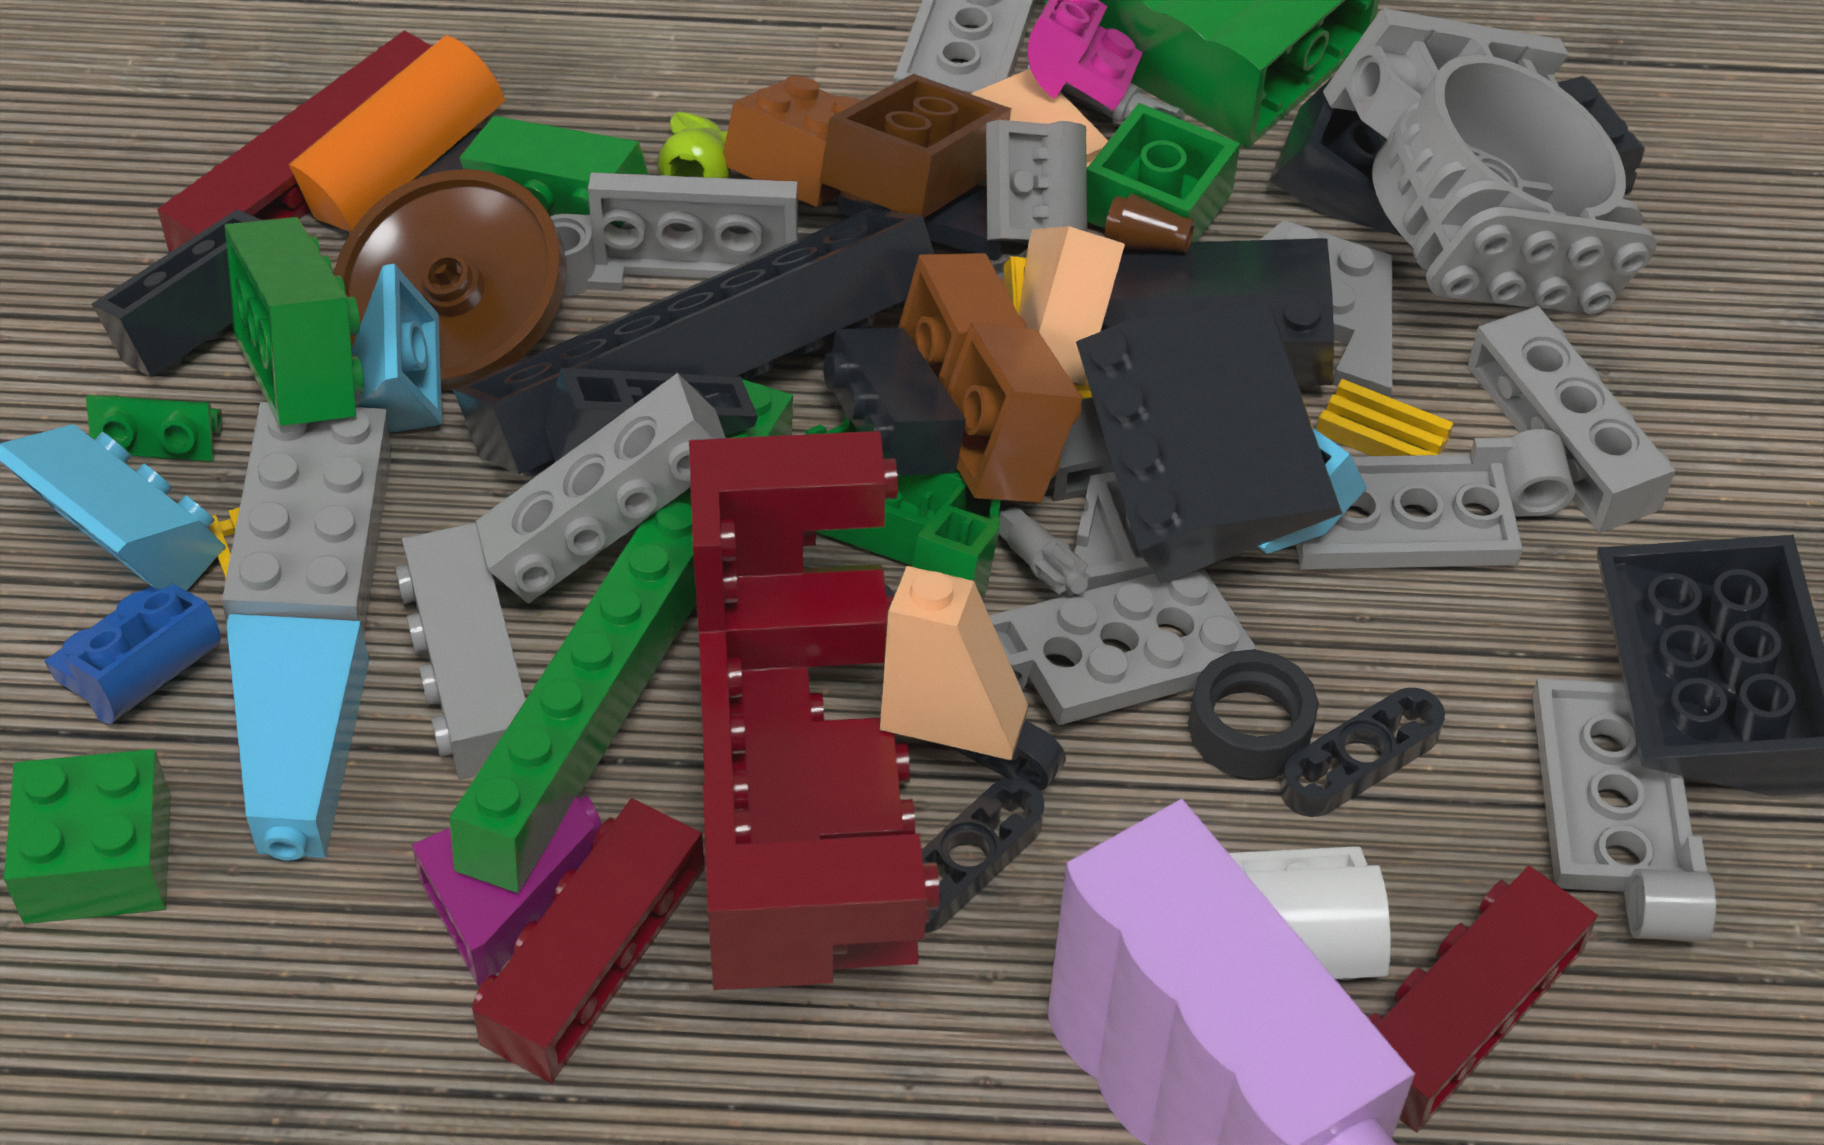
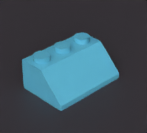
[0,424,226,591]

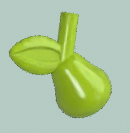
[657,112,730,179]

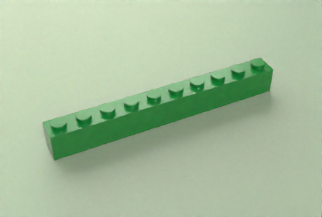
[449,379,793,893]

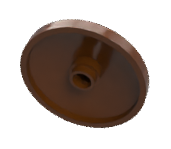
[334,169,567,391]

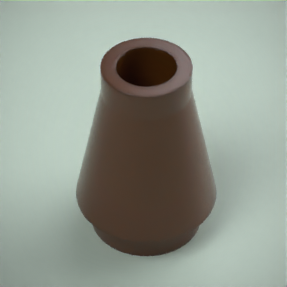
[1105,193,1195,254]

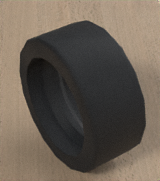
[1188,649,1319,779]

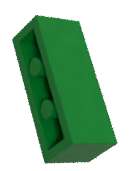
[459,116,648,228]

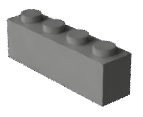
[395,522,526,780]

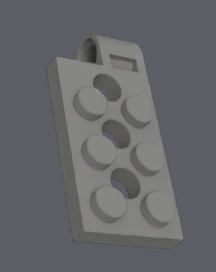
[893,0,1037,93]
[550,172,798,297]
[1296,429,1575,570]
[989,567,1258,725]
[1532,678,1716,942]

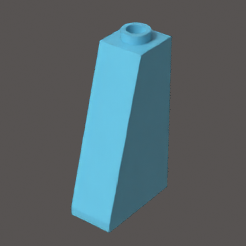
[226,614,369,860]

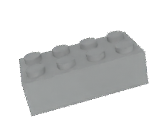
[222,402,391,635]

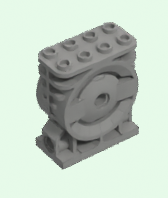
[1323,8,1657,314]

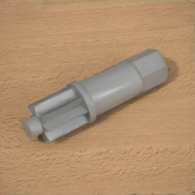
[999,507,1092,598]

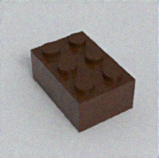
[820,74,1012,218]

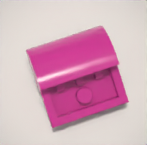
[1028,0,1143,111]

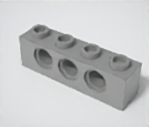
[1467,306,1676,533]
[476,373,726,604]

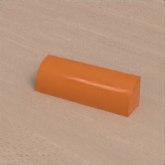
[289,35,506,232]

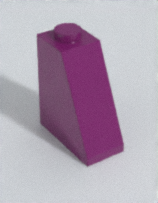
[412,795,602,986]

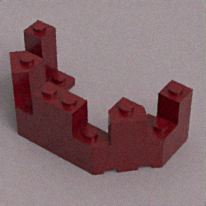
[689,431,940,990]

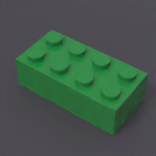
[225,217,364,426]

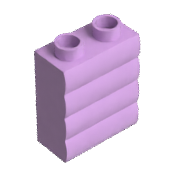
[1047,799,1415,1145]

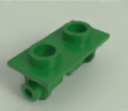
[86,395,223,462]

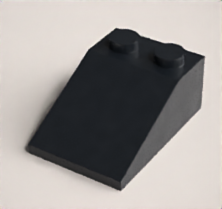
[1269,73,1402,237]

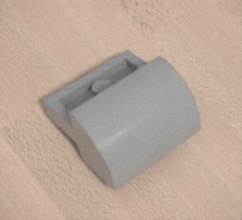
[986,120,1087,245]

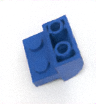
[44,583,221,724]

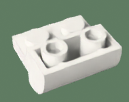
[1229,846,1391,980]

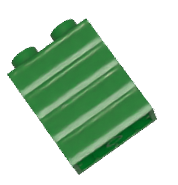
[1044,0,1379,148]

